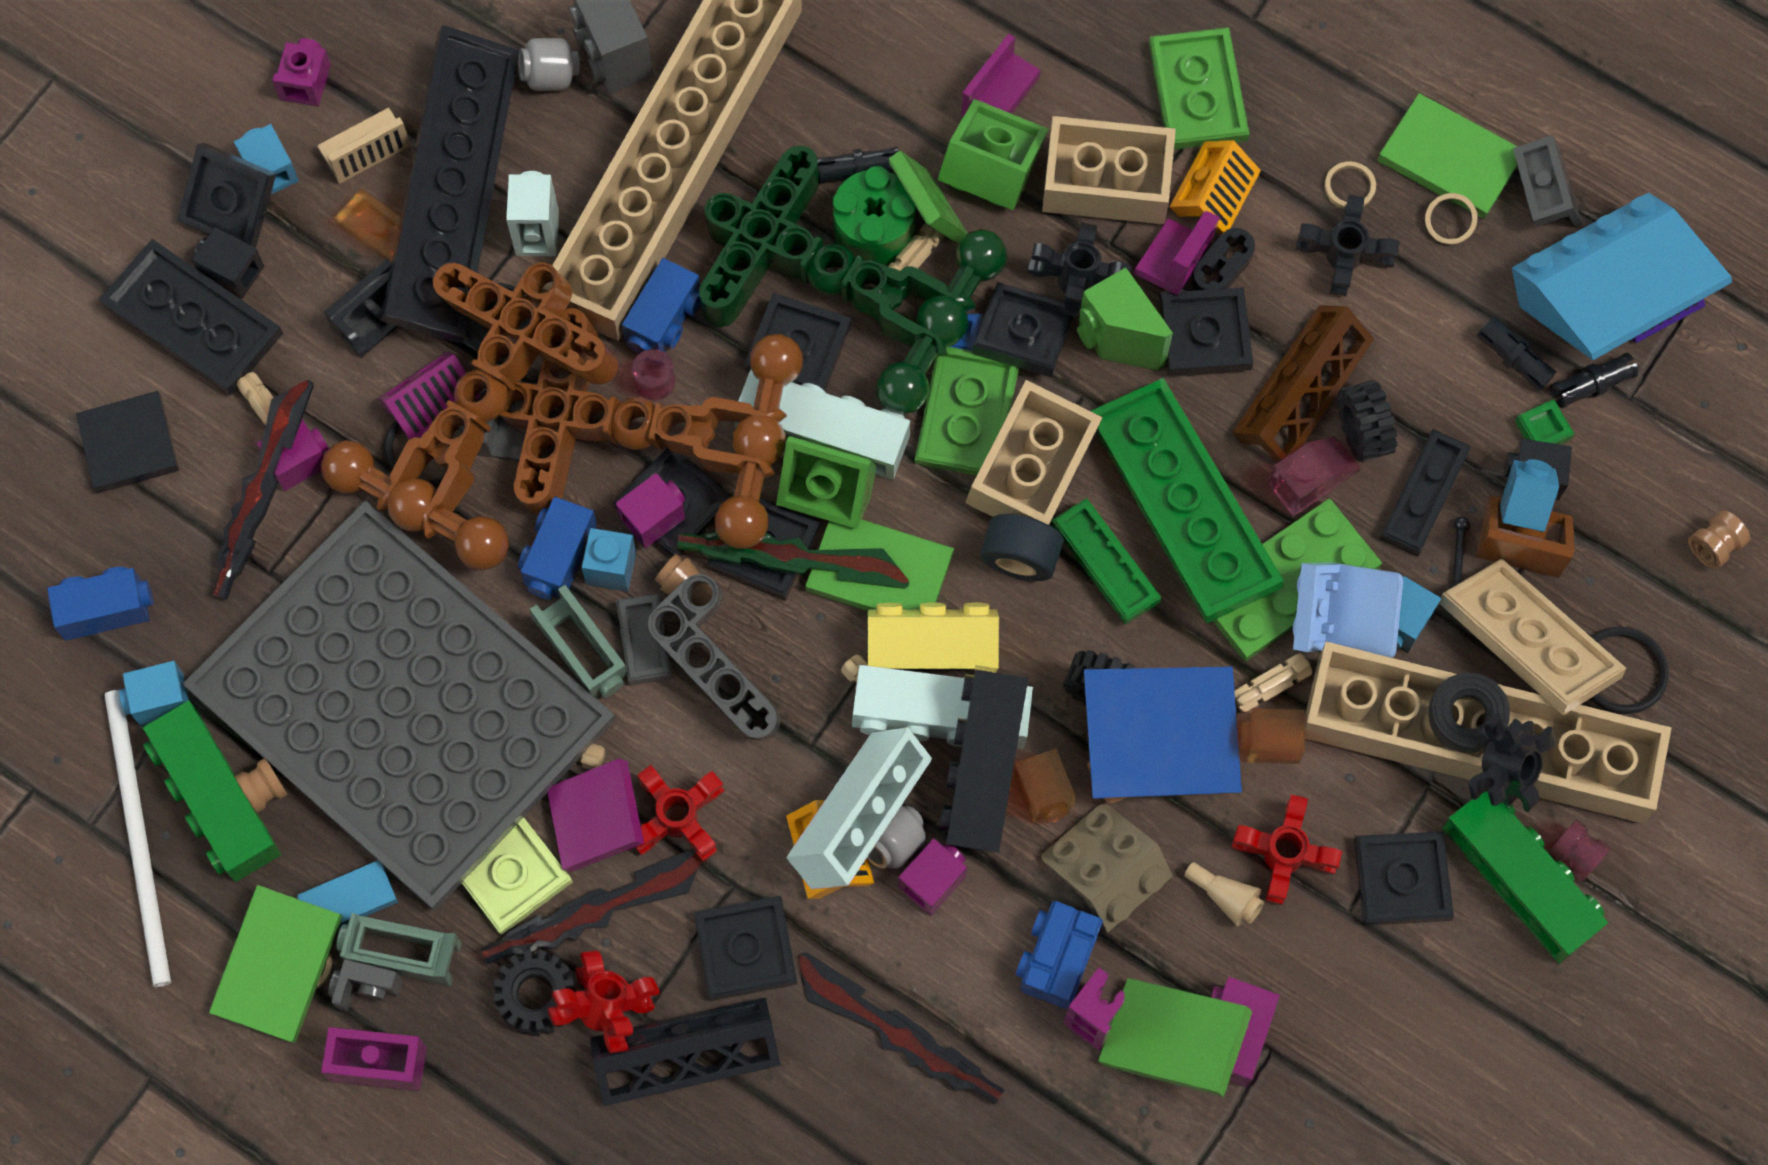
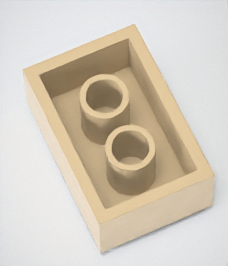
[1042,116,1176,225]
[965,380,1102,525]

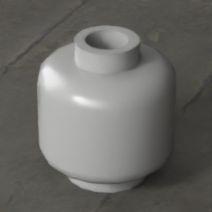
[518,38,580,91]
[867,806,925,869]

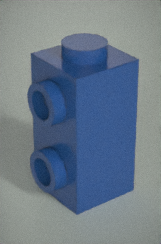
[622,257,701,359]
[518,497,597,600]
[47,567,154,641]

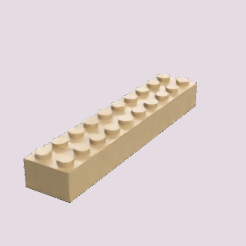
[541,0,802,341]

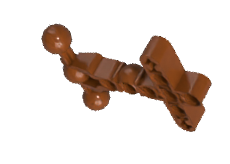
[320,262,618,570]
[500,308,803,549]

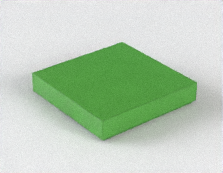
[889,150,967,243]

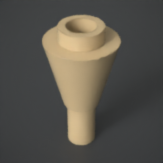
[1184,862,1264,927]

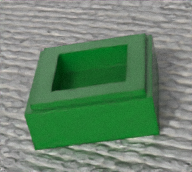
[1515,399,1575,445]

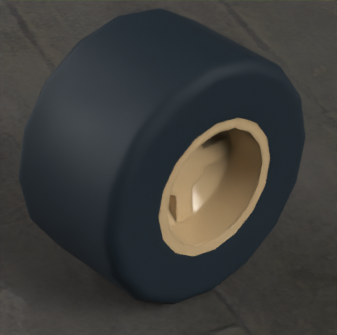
[980,514,1064,581]

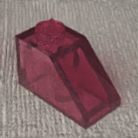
[1268,436,1361,516]

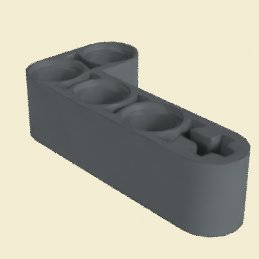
[648,574,781,740]

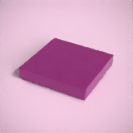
[547,758,644,872]

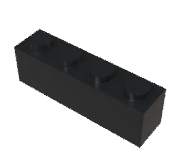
[939,665,1029,853]

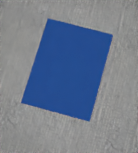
[1084,667,1242,798]

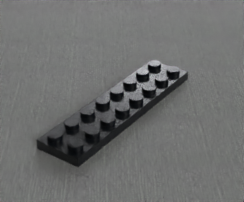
[380,25,519,344]

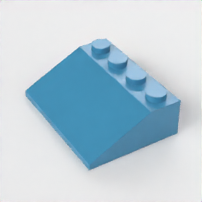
[1512,192,1732,360]

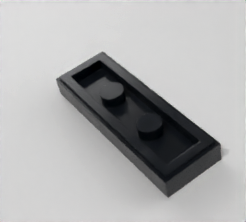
[1379,429,1471,557]

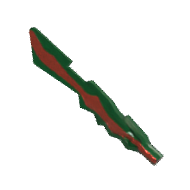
[677,531,909,589]

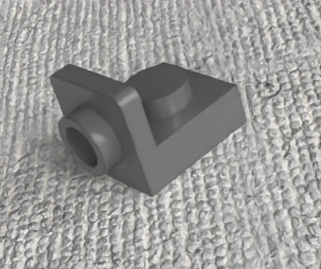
[328,959,403,1012]

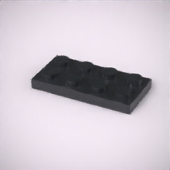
[99,239,283,396]

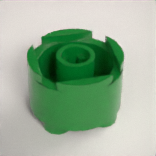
[833,166,916,265]

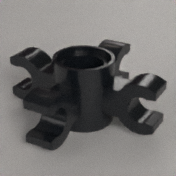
[1296,194,1400,297]
[1028,222,1131,317]
[1468,713,1555,812]

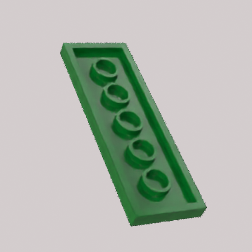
[1090,378,1284,624]

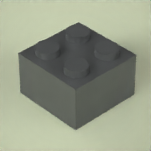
[568,0,653,95]

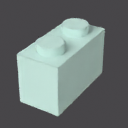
[507,171,559,256]

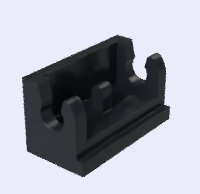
[324,259,399,358]

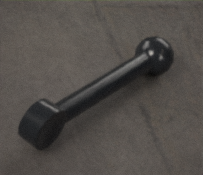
[1447,516,1470,591]

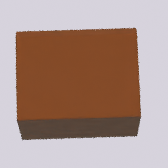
[1476,496,1575,578]

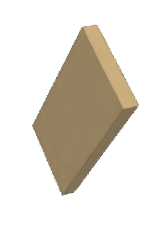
[1439,559,1626,715]

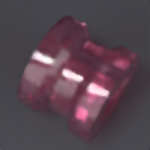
[632,349,676,400]

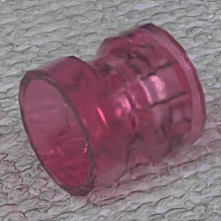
[1548,819,1611,881]

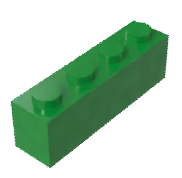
[143,701,282,883]
[1441,791,1609,964]

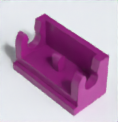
[1063,967,1125,1051]

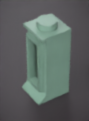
[530,585,628,698]
[337,913,462,987]

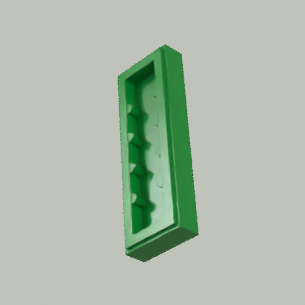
[1051,498,1161,625]

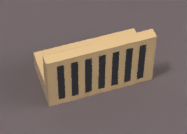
[317,108,411,184]

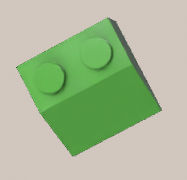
[938,99,1049,210]
[1077,268,1173,371]
[776,436,877,529]

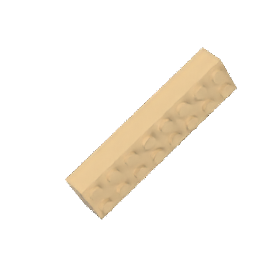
[1300,642,1672,824]

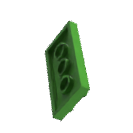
[1213,498,1382,662]

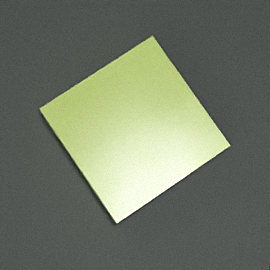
[462,818,573,936]

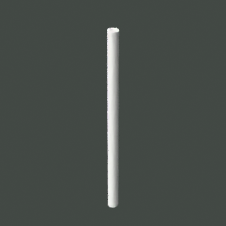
[104,690,171,987]

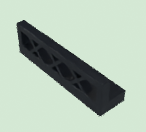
[590,997,781,1106]

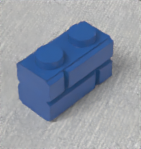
[1015,901,1103,1009]

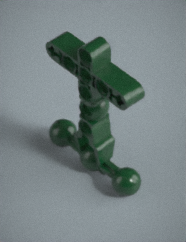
[699,145,1008,415]

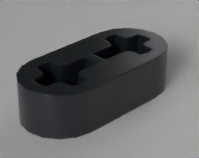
[1192,228,1255,291]

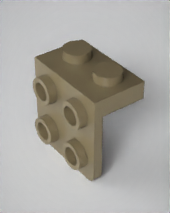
[1042,804,1173,933]

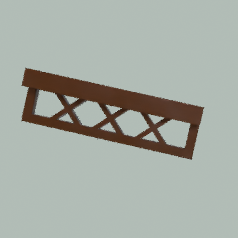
[1232,305,1374,467]

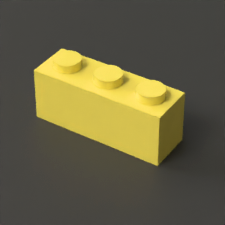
[868,602,999,669]

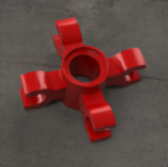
[635,765,725,862]
[1231,794,1342,905]
[548,950,660,1053]

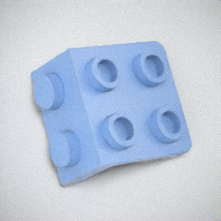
[1293,562,1403,658]

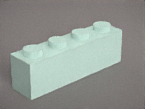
[734,370,910,481]
[852,665,1033,749]
[786,727,932,889]

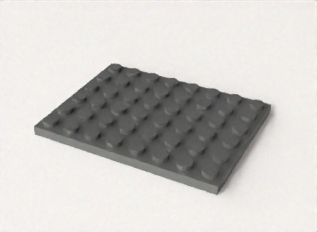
[183,501,616,912]

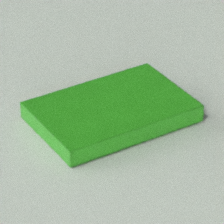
[1149,28,1249,150]
[1378,93,1518,220]
[915,347,1019,475]
[805,519,954,611]
[209,885,343,1043]
[1098,978,1252,1097]

